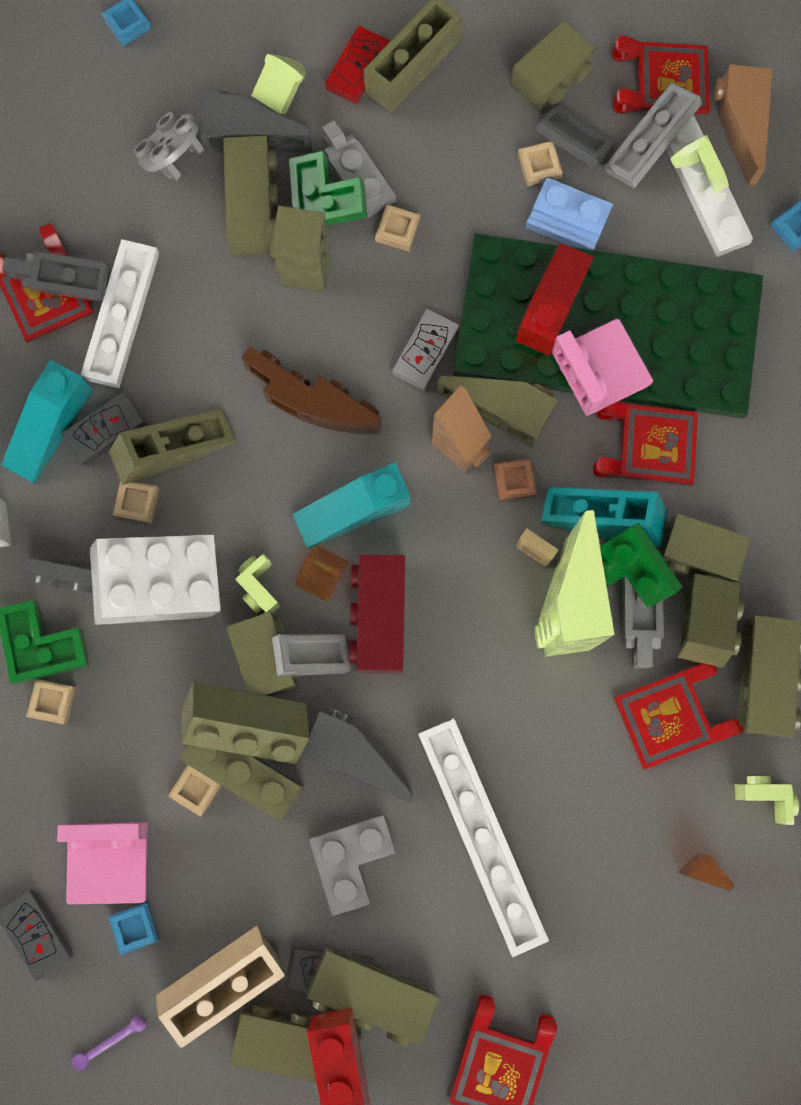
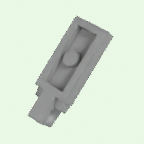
[322,121,396,219]
[622,576,664,669]

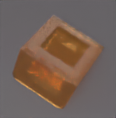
[295,546,348,602]
[678,853,734,891]

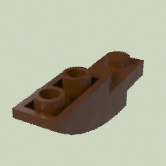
[242,346,382,434]

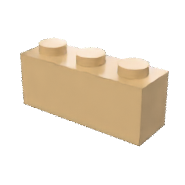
[156,925,285,1048]

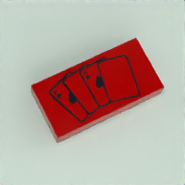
[325,25,390,104]

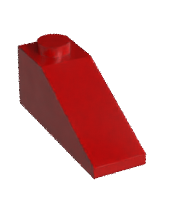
[516,243,594,356]

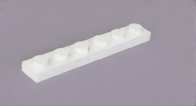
[418,719,549,957]

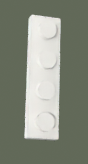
[666,115,753,257]
[80,239,159,388]

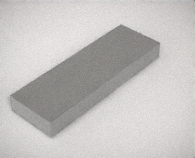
[604,82,702,188]

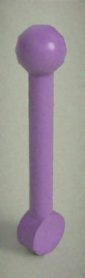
[72,1016,146,1071]

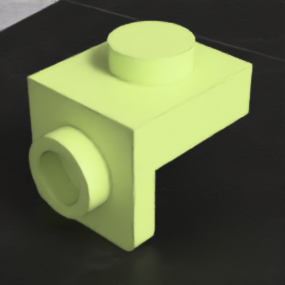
[235,554,281,614]
[735,776,799,825]

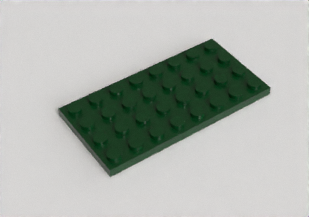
[453,233,763,419]

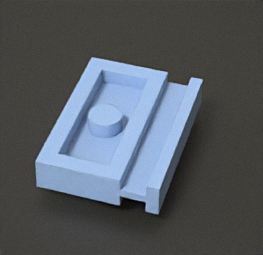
[525,177,613,250]

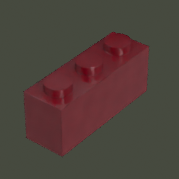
[349,554,405,674]

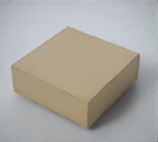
[518,141,563,187]
[375,204,421,252]
[113,480,160,524]
[516,528,559,567]
[26,679,76,725]
[168,765,221,817]

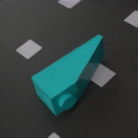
[1,360,93,484]
[293,462,411,549]
[541,487,668,547]

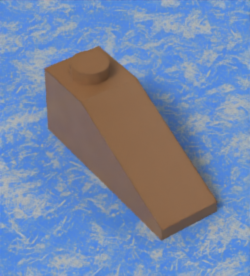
[714,64,773,186]
[432,385,492,472]

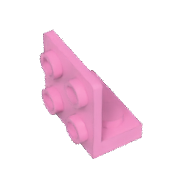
[552,319,653,417]
[57,822,148,904]

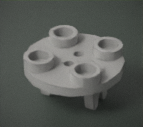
[134,112,204,181]

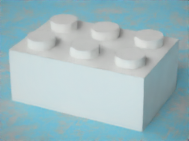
[90,535,220,625]

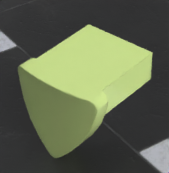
[251,54,306,114]
[670,135,729,193]

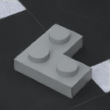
[309,815,396,917]

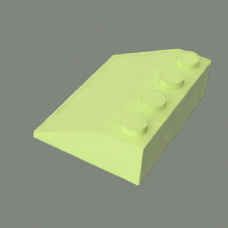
[534,510,615,657]

